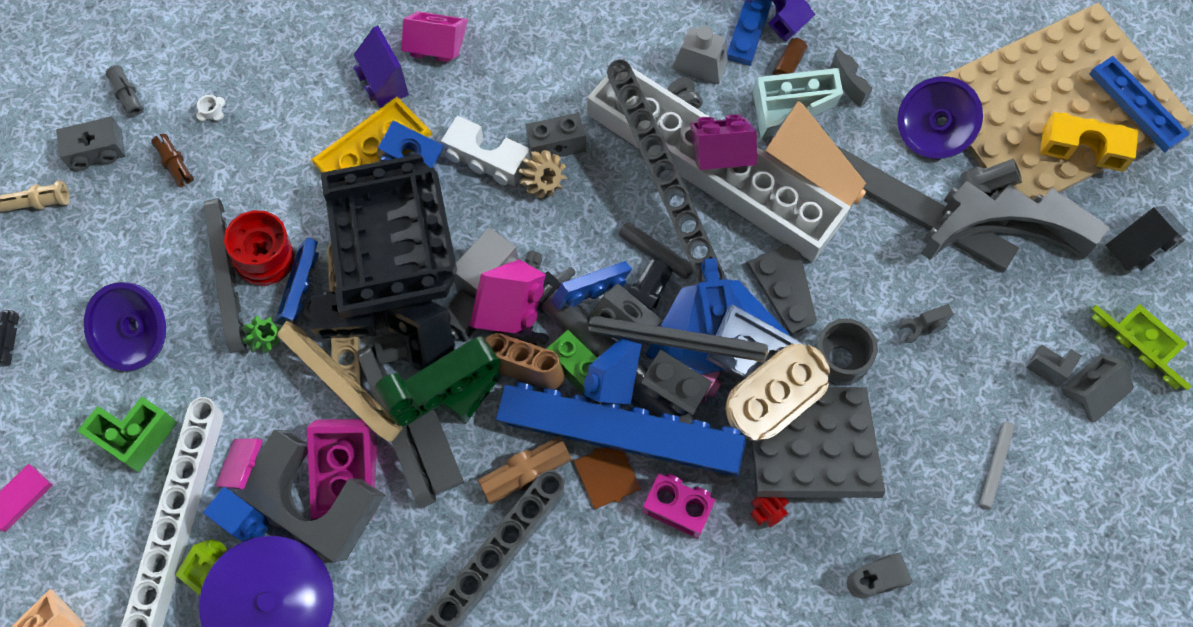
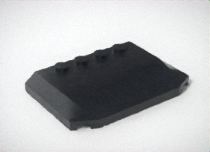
[321,154,457,319]

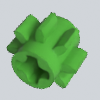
[242,316,281,353]

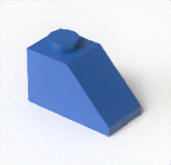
[584,338,641,405]

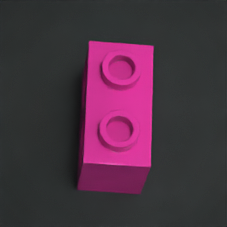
[642,473,716,539]

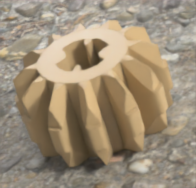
[518,150,567,199]

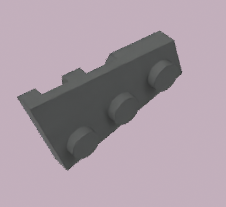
[747,244,817,336]

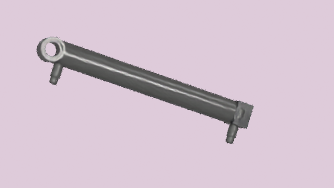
[537,267,736,486]

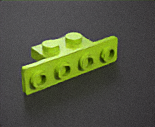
[1090,304,1192,391]

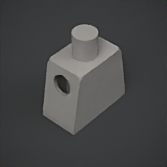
[672,26,728,84]

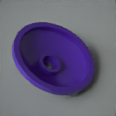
[897,76,983,159]
[83,282,166,371]

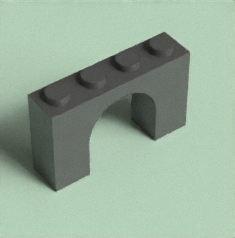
[235,429,385,563]

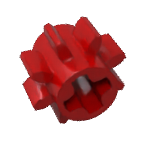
[750,497,789,528]

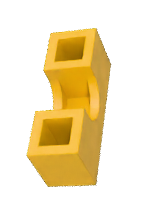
[1040,112,1138,172]

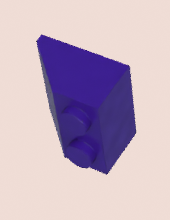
[353,26,409,108]

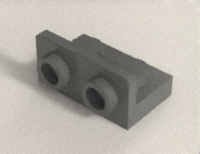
[641,349,712,416]

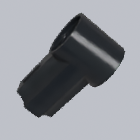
[628,259,673,310]

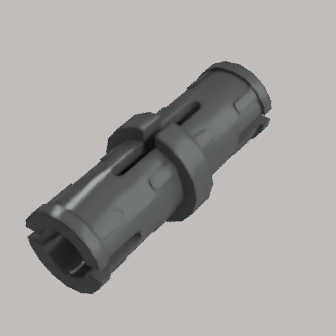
[105,65,144,118]

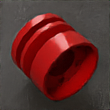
[224,210,295,286]

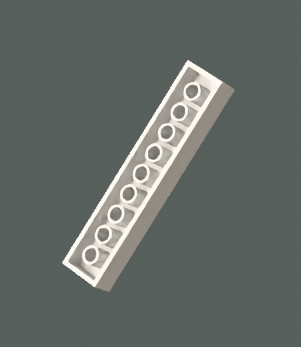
[587,68,851,263]

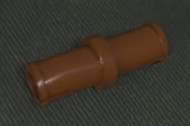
[151,134,194,187]

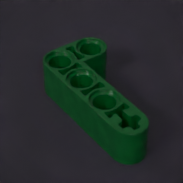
[374,336,501,426]

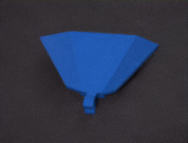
[645,258,789,375]

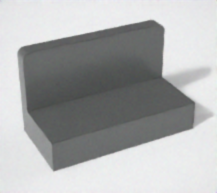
[1061,353,1134,423]

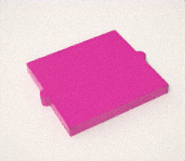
[215,438,263,490]

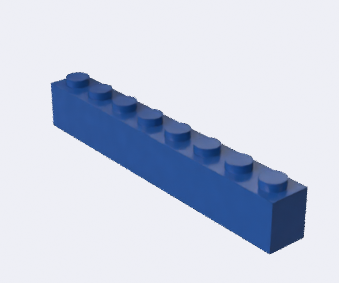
[496,382,746,477]

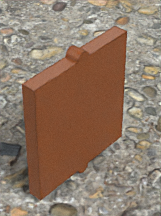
[573,448,641,510]

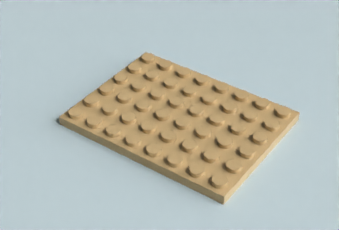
[943,2,1193,201]

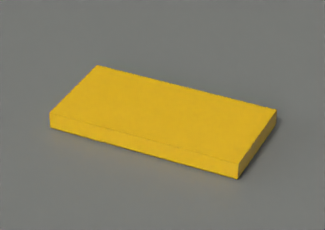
[311,97,432,173]

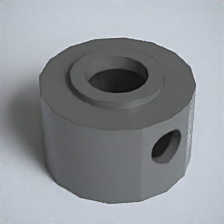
[814,319,878,386]

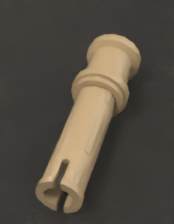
[0,180,69,212]

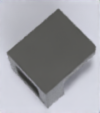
[1026,345,1082,387]

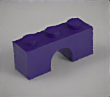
[747,0,816,42]

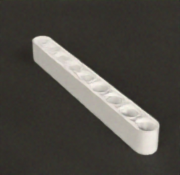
[121,397,223,627]

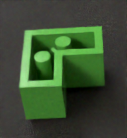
[77,397,178,472]

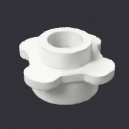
[196,95,225,121]

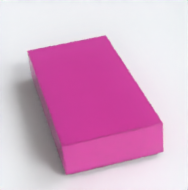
[0,464,53,532]

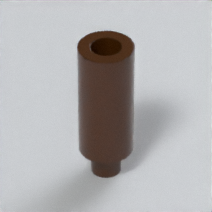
[772,38,808,75]

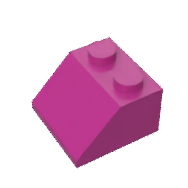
[401,11,468,62]
[469,259,546,333]

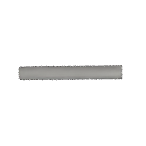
[979,422,1015,510]

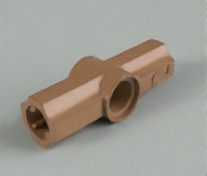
[478,436,572,505]

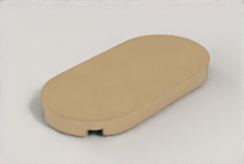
[726,343,830,441]

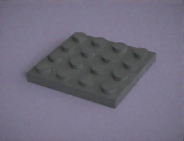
[751,387,885,498]

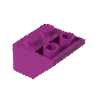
[690,114,757,170]

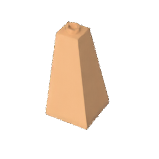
[764,101,866,206]

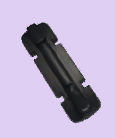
[0,310,19,367]

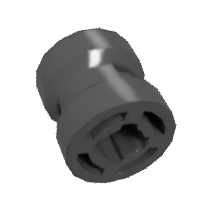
[668,76,703,109]

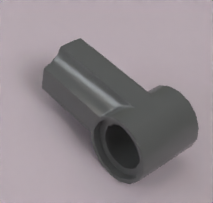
[960,158,1022,197]

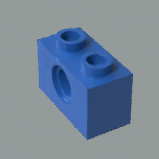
[377,120,443,168]
[202,486,269,542]

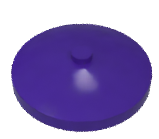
[199,536,334,627]

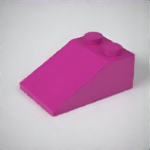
[307,419,377,519]

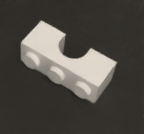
[441,115,531,187]

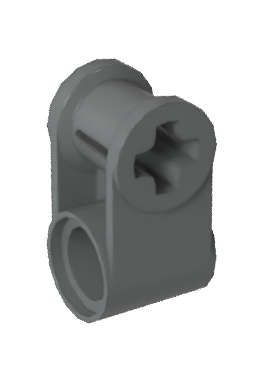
[847,552,913,598]

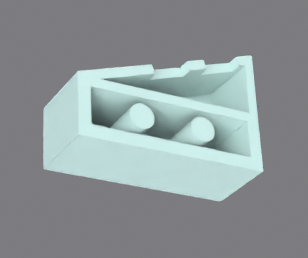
[752,68,843,140]

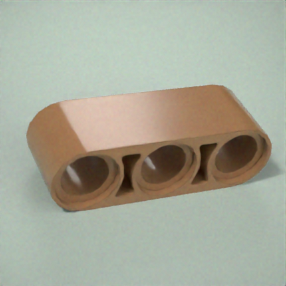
[485,333,565,389]

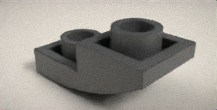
[831,49,873,108]

